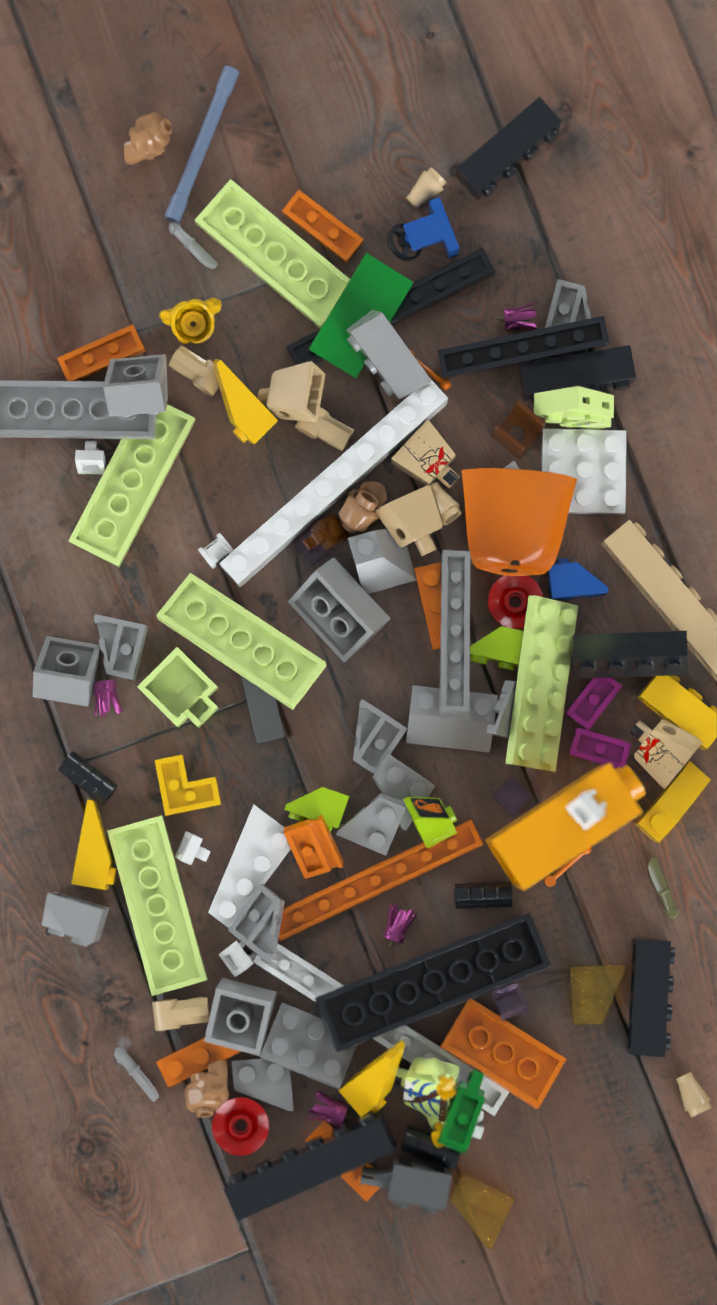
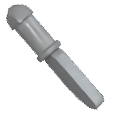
[169,222,218,269]
[114,1047,159,1102]

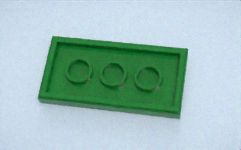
[308,253,414,378]

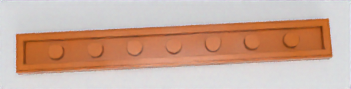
[278,819,483,942]

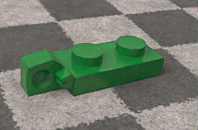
[437,1070,486,1153]

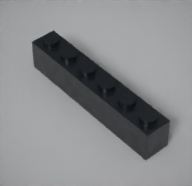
[437,316,609,379]
[224,1112,397,1221]

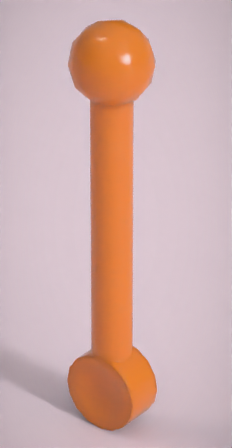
[410,350,451,390]
[544,847,592,887]

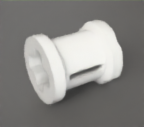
[198,533,234,569]

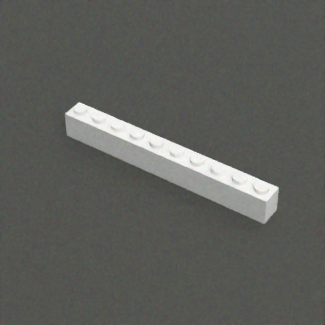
[219,381,448,588]

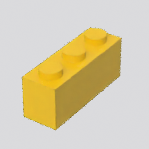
[637,675,717,750]

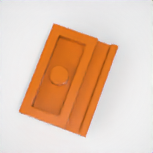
[283,815,343,879]

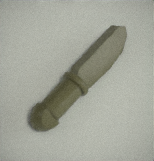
[648,856,679,919]

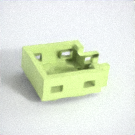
[534,386,614,430]
[137,647,219,728]

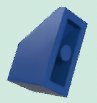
[547,558,609,601]

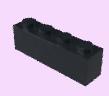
[456,96,561,200]
[518,345,636,404]
[573,631,688,679]
[627,938,675,1057]

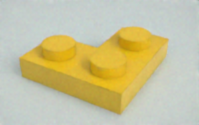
[155,755,222,816]

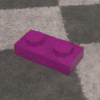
[565,677,622,730]
[568,727,632,769]

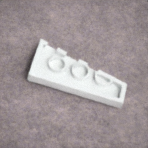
[208,804,291,928]

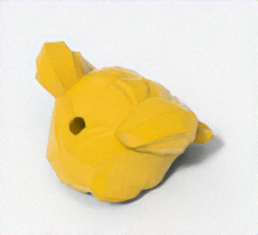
[159,297,222,344]

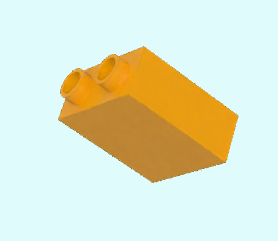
[484,763,646,890]

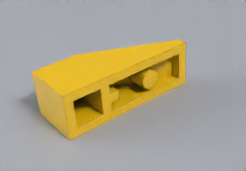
[212,359,278,444]
[634,761,711,843]
[71,799,117,890]
[339,1040,405,1117]

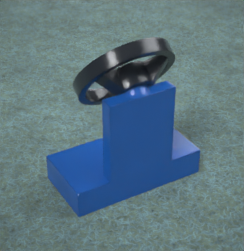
[387,197,459,262]

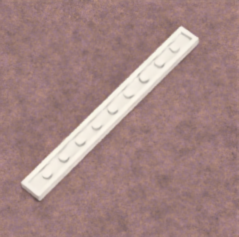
[253,943,509,1116]

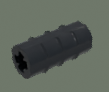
[58,751,118,805]
[454,881,513,910]
[400,1126,461,1170]

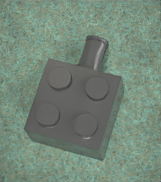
[360,1156,452,1214]

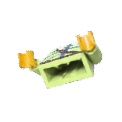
[394,1057,459,1148]

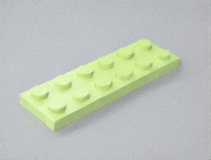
[195,179,350,328]
[69,404,196,567]
[156,573,326,710]
[505,595,578,772]
[107,815,208,996]

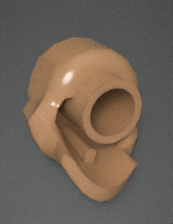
[124,112,172,165]
[338,481,387,533]
[184,1060,229,1118]

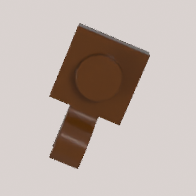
[302,514,350,551]

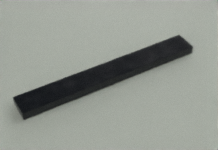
[286,247,495,365]

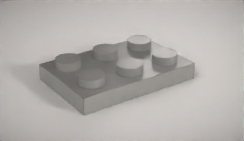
[260,1002,357,1090]

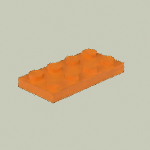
[439,998,566,1109]

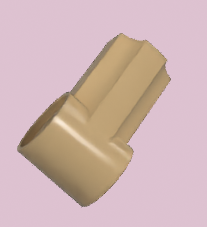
[169,345,219,397]
[295,407,354,452]
[152,997,210,1031]

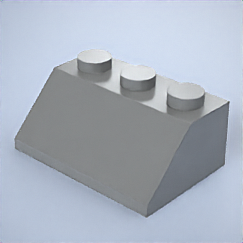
[346,310,432,399]
[288,557,391,663]
[406,685,498,753]

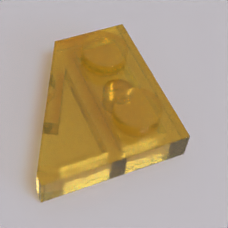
[570,964,626,1025]
[450,1172,515,1250]

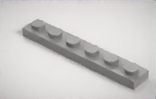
[439,550,470,715]

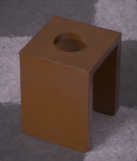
[491,401,546,459]

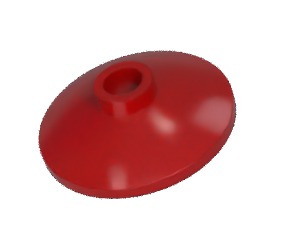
[488,575,544,629]
[212,1097,269,1156]

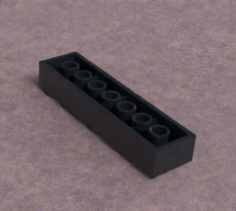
[315,912,551,1053]

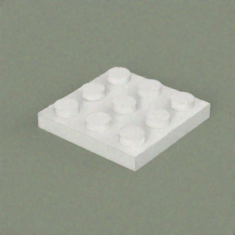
[541,429,626,515]

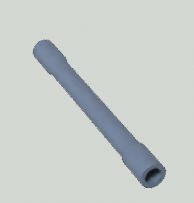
[164,66,239,223]

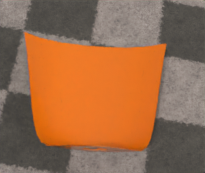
[461,468,577,576]

